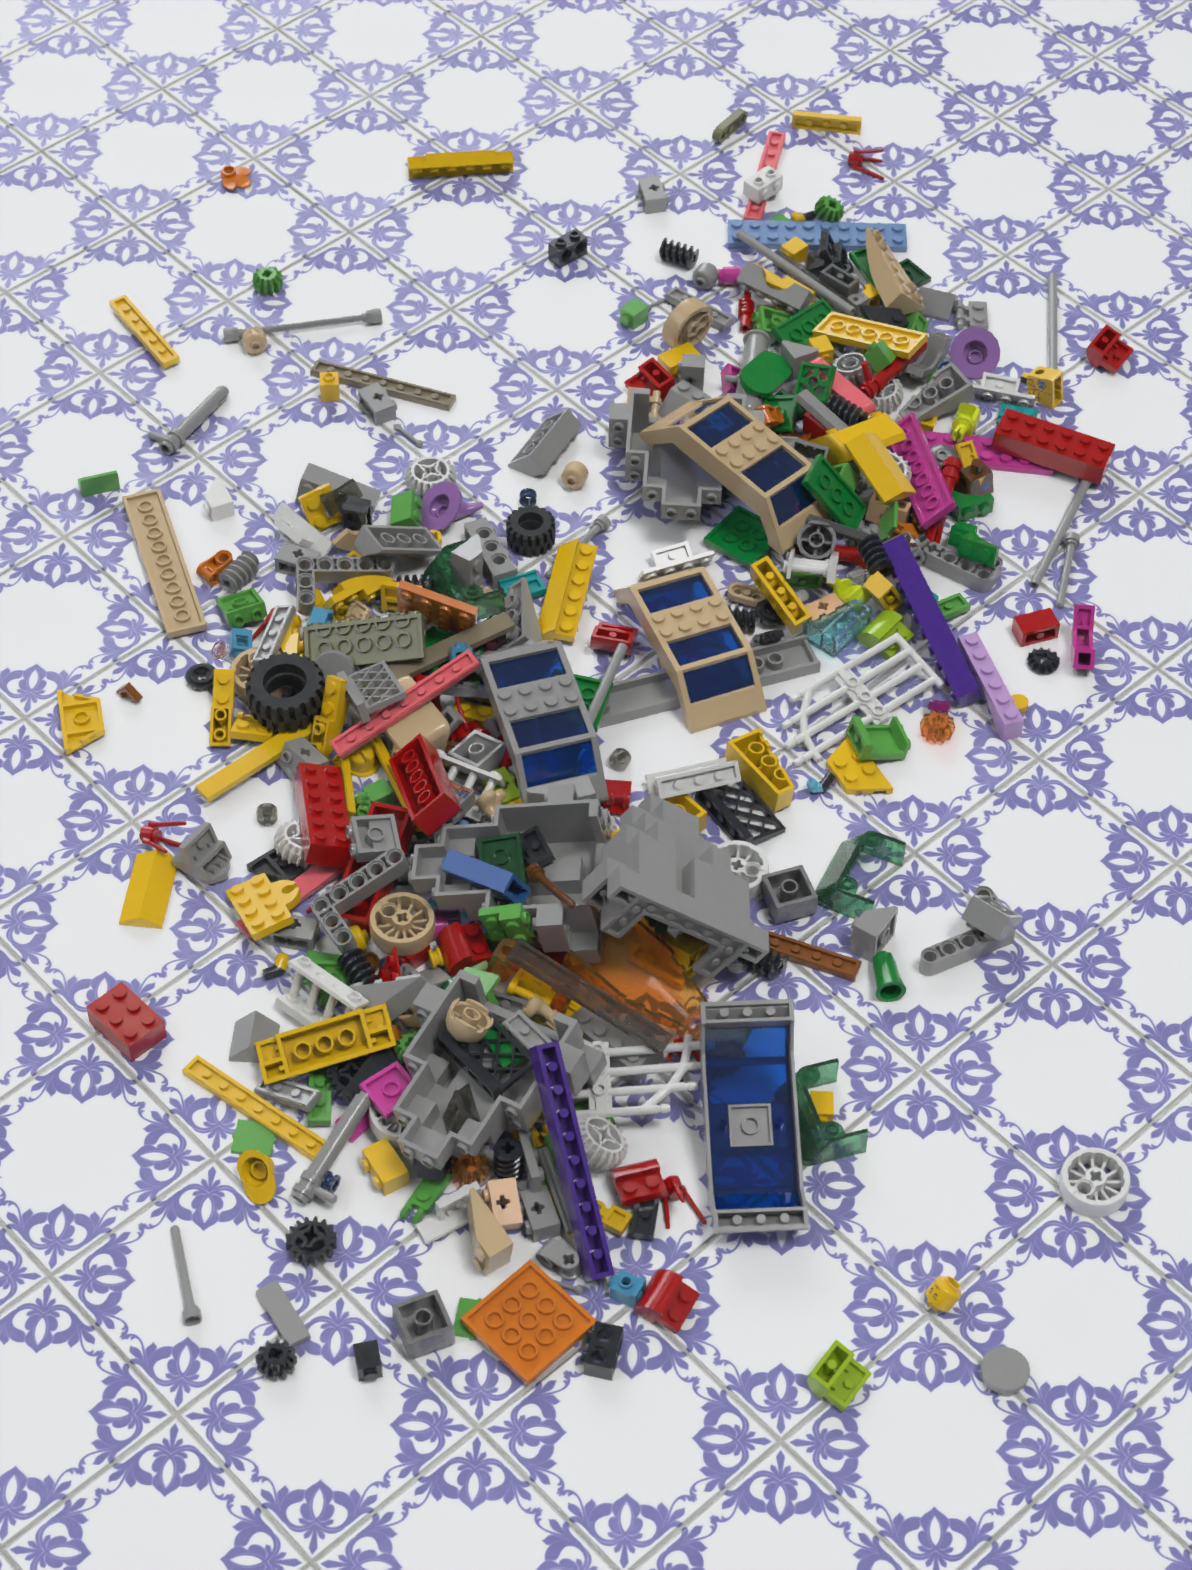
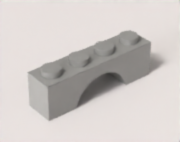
[737,260,813,315]

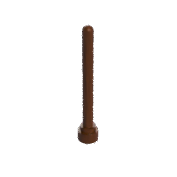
[525,863,576,909]

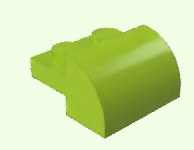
[856,610,915,660]
[807,1339,872,1412]

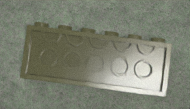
[303,611,427,667]

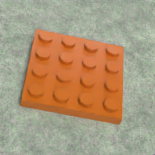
[397,580,478,633]
[460,1259,597,1386]

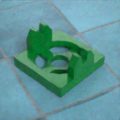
[793,361,837,404]

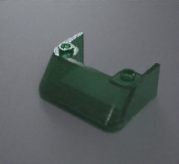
[424,539,505,621]
[815,831,906,919]
[774,1058,869,1166]

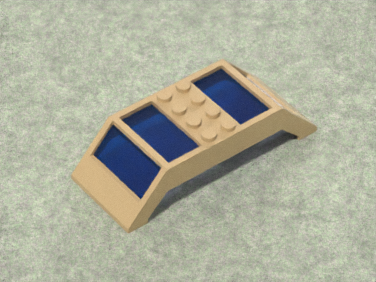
[638,395,831,555]
[614,566,767,734]

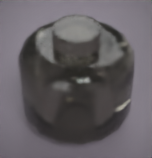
[608,748,631,771]
[256,803,278,826]

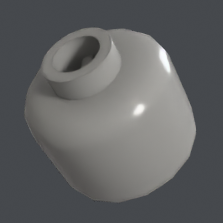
[692,262,719,290]

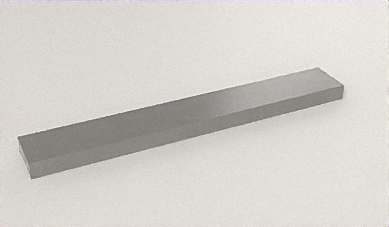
[542,634,821,741]

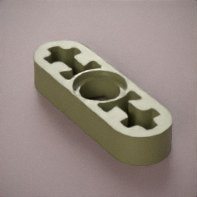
[712,108,748,143]

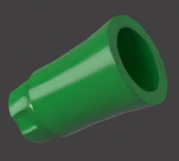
[872,951,906,1002]

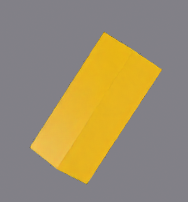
[844,432,916,505]
[119,849,177,929]

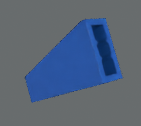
[440,849,531,905]

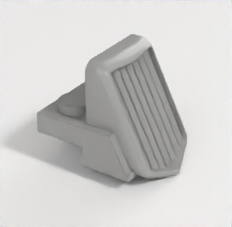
[171,822,232,884]

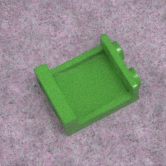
[846,716,911,760]

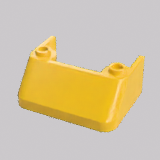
[809,410,907,466]

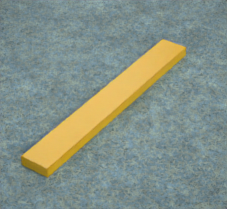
[195,722,313,803]
[182,1055,326,1161]

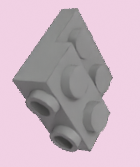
[346,814,401,863]

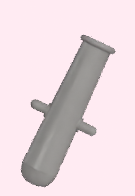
[723,329,771,410]

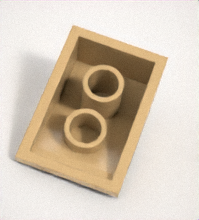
[466,1187,514,1276]

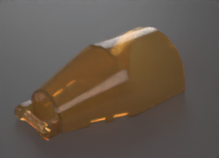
[563,920,708,1041]

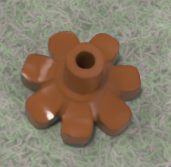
[911,512,927,534]

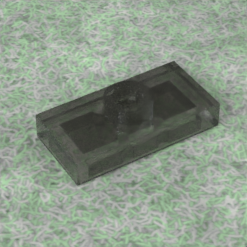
[320,478,363,517]

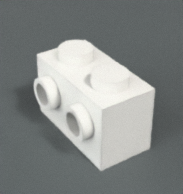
[743,165,783,204]

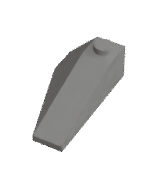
[496,577,542,651]

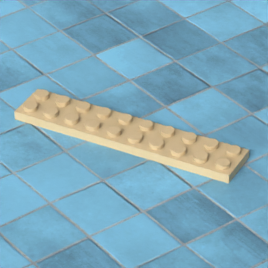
[122,488,207,639]

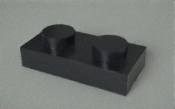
[630,1198,660,1240]

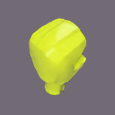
[951,403,980,442]
[826,576,870,612]

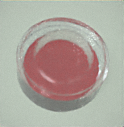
[211,640,230,662]

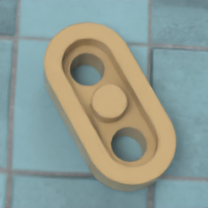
[728,582,766,607]

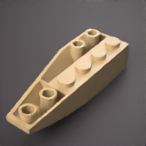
[865,226,925,314]

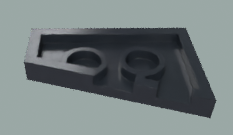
[342,1048,409,1103]

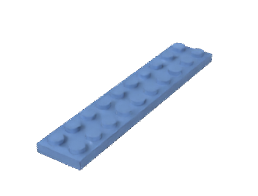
[728,219,907,253]

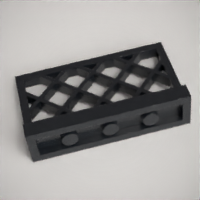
[694,778,786,844]
[435,1014,533,1101]

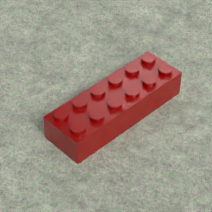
[991,408,1116,485]
[388,733,461,837]
[293,762,352,868]
[334,801,417,933]

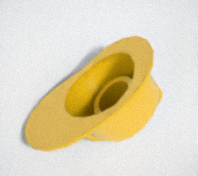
[349,743,380,777]
[237,1149,276,1205]

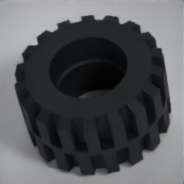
[506,505,555,557]

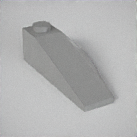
[899,362,975,422]
[341,974,431,1021]

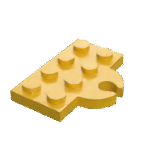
[225,873,301,942]

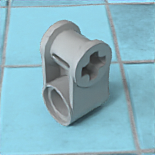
[535,1237,581,1281]

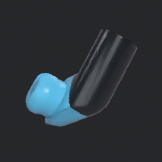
[806,772,835,793]

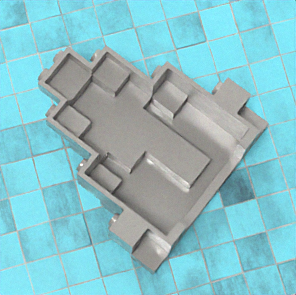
[608,388,765,521]
[408,783,611,964]
[582,793,769,979]
[393,969,607,1170]

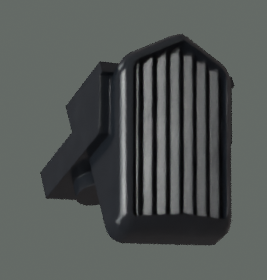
[806,229,854,275]

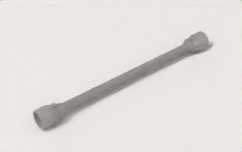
[223,308,383,343]

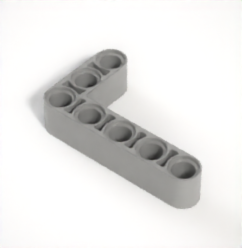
[295,556,394,616]
[311,847,409,954]
[918,886,1016,976]

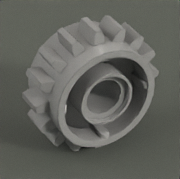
[833,352,873,386]

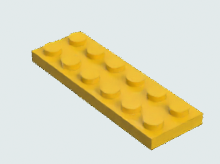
[812,311,928,359]

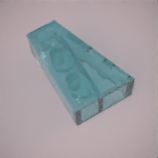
[802,598,872,658]

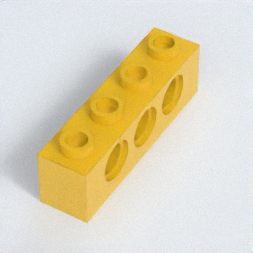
[750,555,812,636]

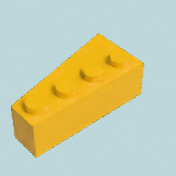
[724,728,795,812]

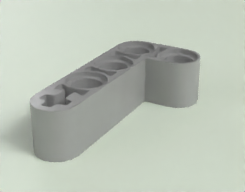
[922,542,1003,593]

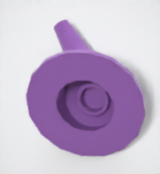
[950,327,1001,379]
[420,481,484,531]

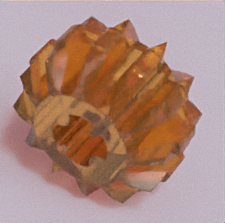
[920,710,955,744]
[449,1152,489,1187]

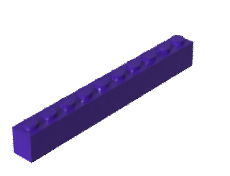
[883,534,984,708]
[529,1041,615,1282]

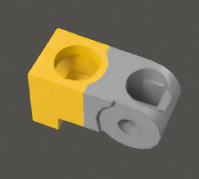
[848,283,880,315]

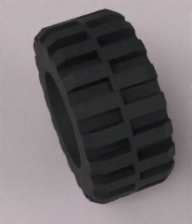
[245,652,325,732]

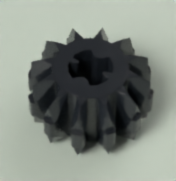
[255,1338,297,1382]

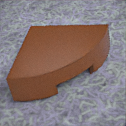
[116,682,143,702]

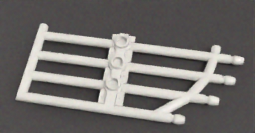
[781,632,945,767]
[534,1034,716,1123]

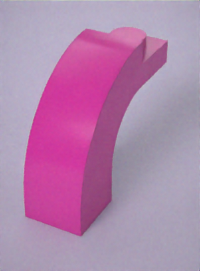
[1070,604,1095,670]

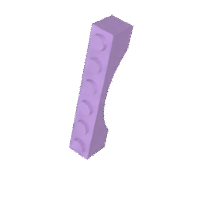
[957,632,1024,741]

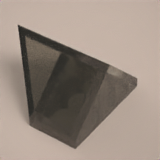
[443,1083,481,1134]

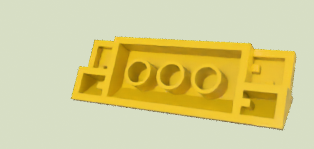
[407,150,514,178]
[538,538,598,643]
[255,1003,397,1085]

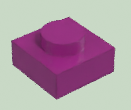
[928,699,951,715]

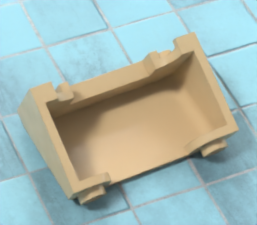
[369,675,450,756]

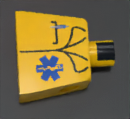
[1021,366,1063,410]

